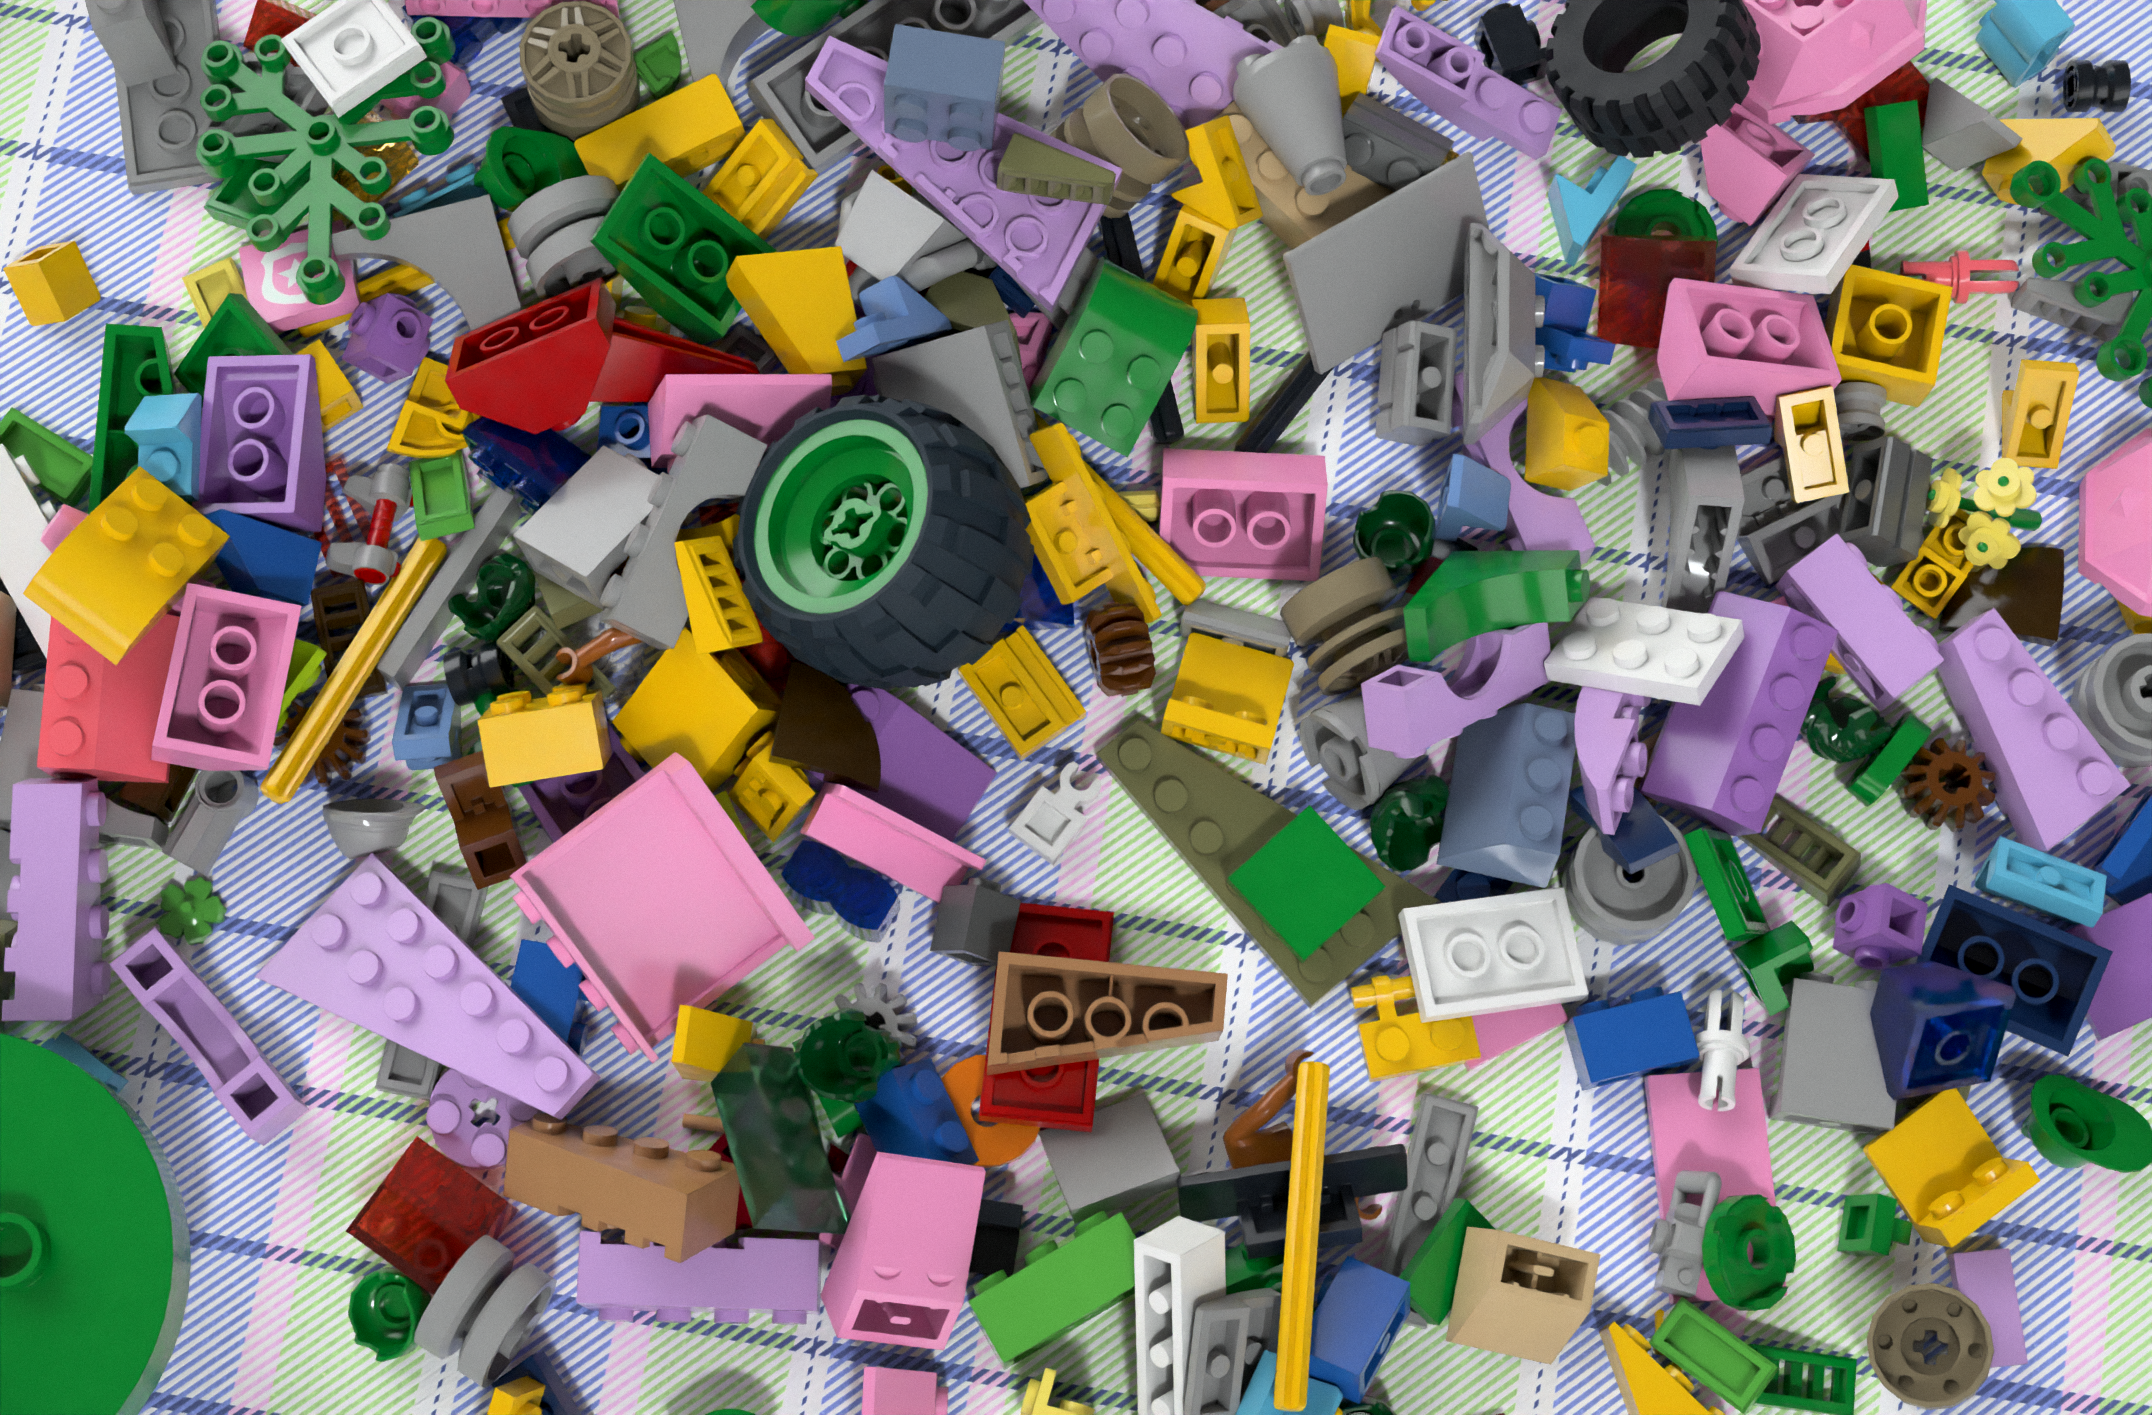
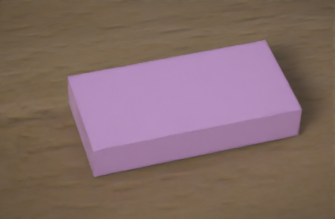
[1948,1248,2028,1368]

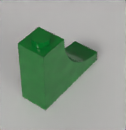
[1403,550,1590,662]

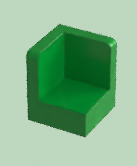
[1732,920,1814,1017]

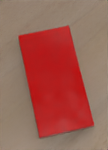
[979,902,1114,1133]

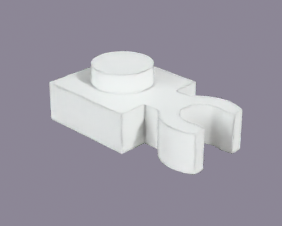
[1009,761,1102,866]

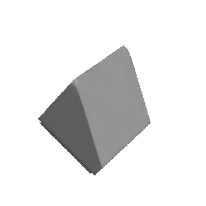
[1179,599,1291,658]

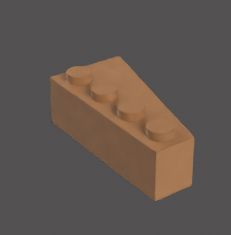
[987,952,1228,1075]
[503,1113,742,1263]

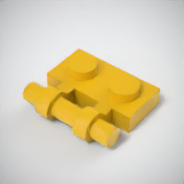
[1350,974,1481,1083]

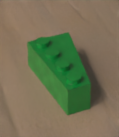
[88,323,192,514]

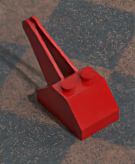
[445,277,760,434]

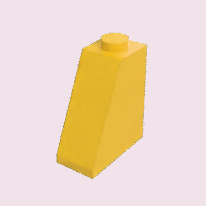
[726,246,867,396]

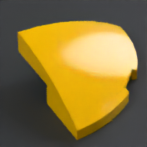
[386,357,506,458]

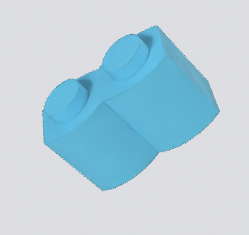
[1975,0,2075,88]

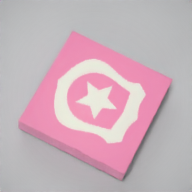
[239,220,361,334]

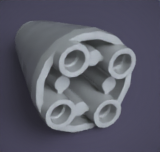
[1233,35,1347,195]

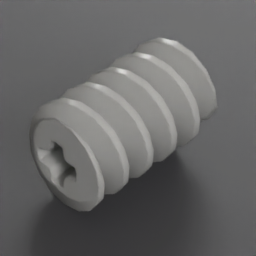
[1596,378,1668,486]

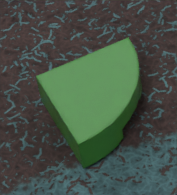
[634,31,682,101]

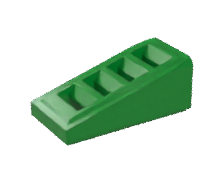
[1747,1344,1857,1415]

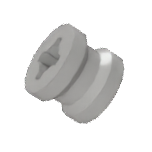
[1284,0,1344,38]
[1833,382,1887,441]

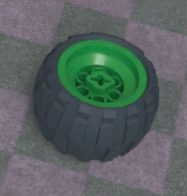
[732,395,1034,690]

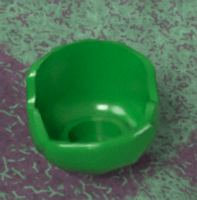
[348,1267,432,1362]

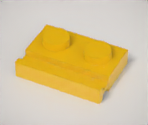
[702,118,818,241]
[958,625,1086,761]

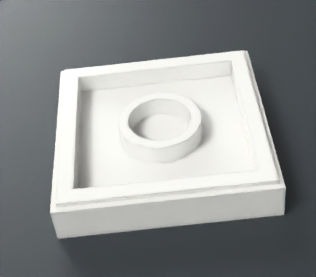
[281,0,427,118]

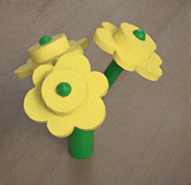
[1926,458,2042,569]

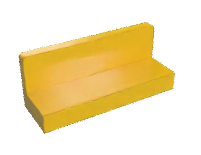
[574,74,747,193]

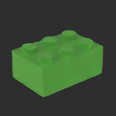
[968,1210,1137,1370]

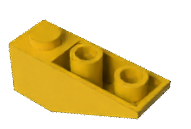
[1599,1322,1725,1415]

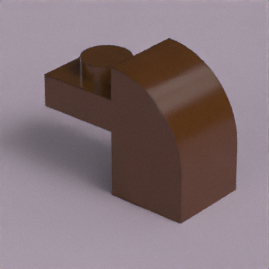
[434,750,528,890]

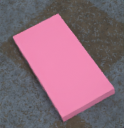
[1644,1068,1787,1305]

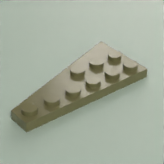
[1096,719,1438,1009]

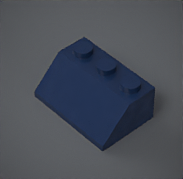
[1905,884,2113,1057]

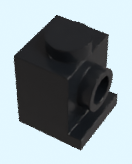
[1474,3,1547,86]

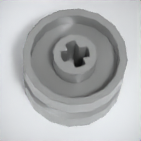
[507,175,625,300]
[2070,633,2152,768]
[1561,816,1698,945]
[414,1234,557,1388]

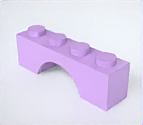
[1451,372,1596,565]
[1361,622,1551,759]
[109,928,309,1146]

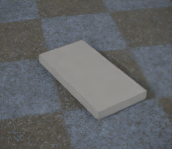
[114,0,225,195]

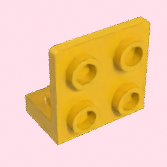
[1161,632,1294,765]
[1863,1085,2041,1248]

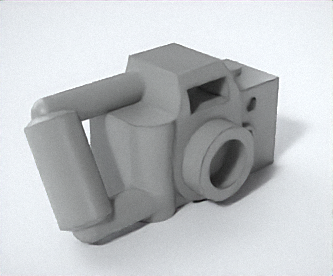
[1649,1170,1722,1299]

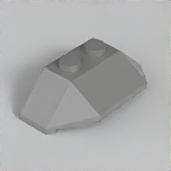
[1463,223,1545,445]

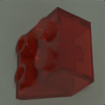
[1596,234,1717,349]
[346,1136,519,1295]

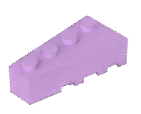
[1937,608,2131,852]
[2,778,111,1021]
[576,1231,822,1325]

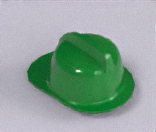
[473,126,589,212]
[2021,1075,2152,1173]

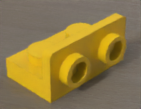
[728,731,816,843]

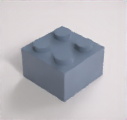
[884,24,1005,151]

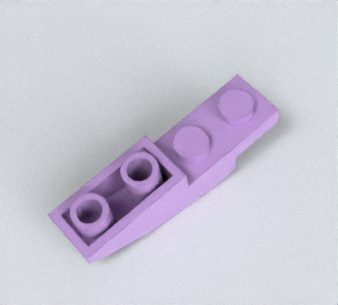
[1375,6,1562,160]
[1574,686,1651,835]

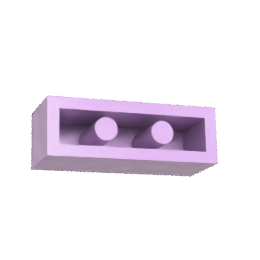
[1775,533,1944,712]

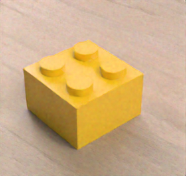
[1824,264,1953,407]
[477,682,612,787]

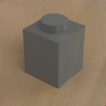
[930,878,1021,966]

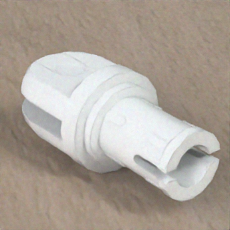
[1695,990,1750,1111]

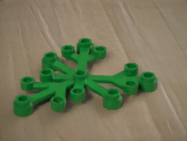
[196,17,456,305]
[2010,158,2152,409]

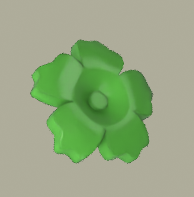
[157,877,227,946]

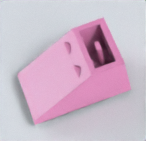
[820,1152,986,1350]

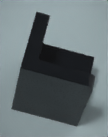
[969,1199,1023,1277]

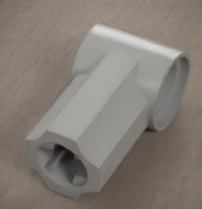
[161,770,259,876]

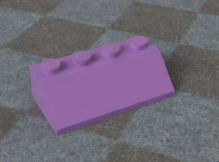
[1638,591,1839,836]

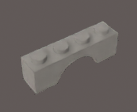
[600,414,767,650]

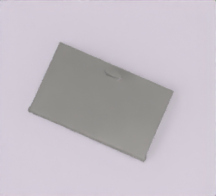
[1283,152,1489,374]

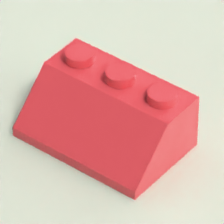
[37,614,180,783]

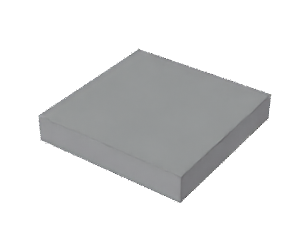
[1039,1094,1181,1224]

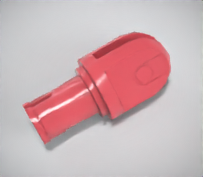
[1899,250,2019,304]

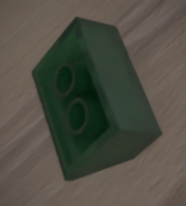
[710,1043,852,1234]

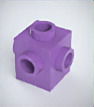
[342,293,433,384]
[1832,883,1928,970]

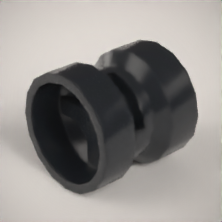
[2063,60,2131,112]
[443,641,515,706]

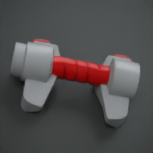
[325,463,414,585]

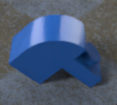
[1534,273,1616,373]

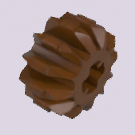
[1085,602,1156,697]
[273,691,371,787]
[1899,738,1996,832]

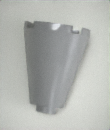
[1300,694,1417,810]

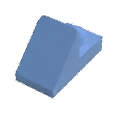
[836,276,952,362]
[1435,454,1511,542]
[392,683,462,770]

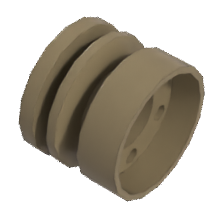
[519,1,640,141]
[1049,73,1189,218]
[1280,557,1409,696]
[1867,1283,1994,1410]

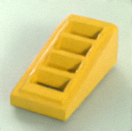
[674,536,763,655]

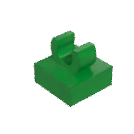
[1837,1194,1913,1257]

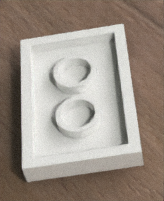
[1729,174,1899,294]
[1544,597,1745,706]
[1398,887,1589,1023]

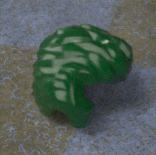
[448,553,536,642]
[1799,676,1892,764]
[1370,774,1450,872]
[794,1008,902,1103]

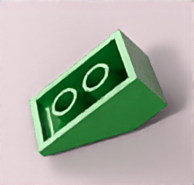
[590,153,777,345]

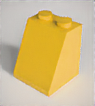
[612,627,783,793]

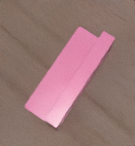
[800,782,987,904]

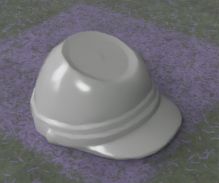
[323,798,426,859]

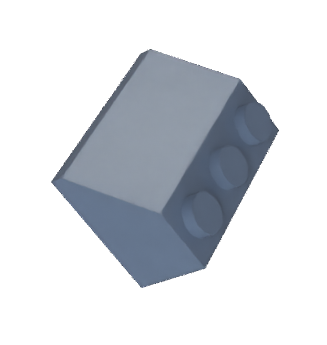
[1436,703,1576,888]

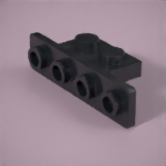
[1177,1144,1408,1260]

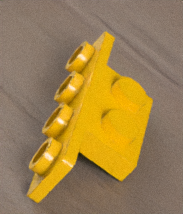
[1025,423,1162,623]

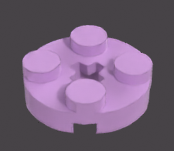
[426,1068,542,1170]

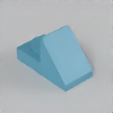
[1548,155,1637,267]
[125,393,202,502]

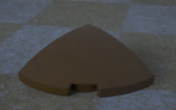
[1938,547,2064,647]
[769,661,881,793]

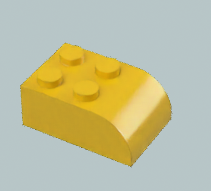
[23,466,230,665]

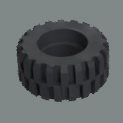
[1545,0,1761,158]

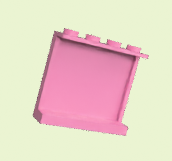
[510,752,815,1063]

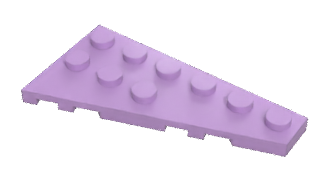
[1023,0,1284,130]
[805,36,1122,313]
[254,853,601,1120]

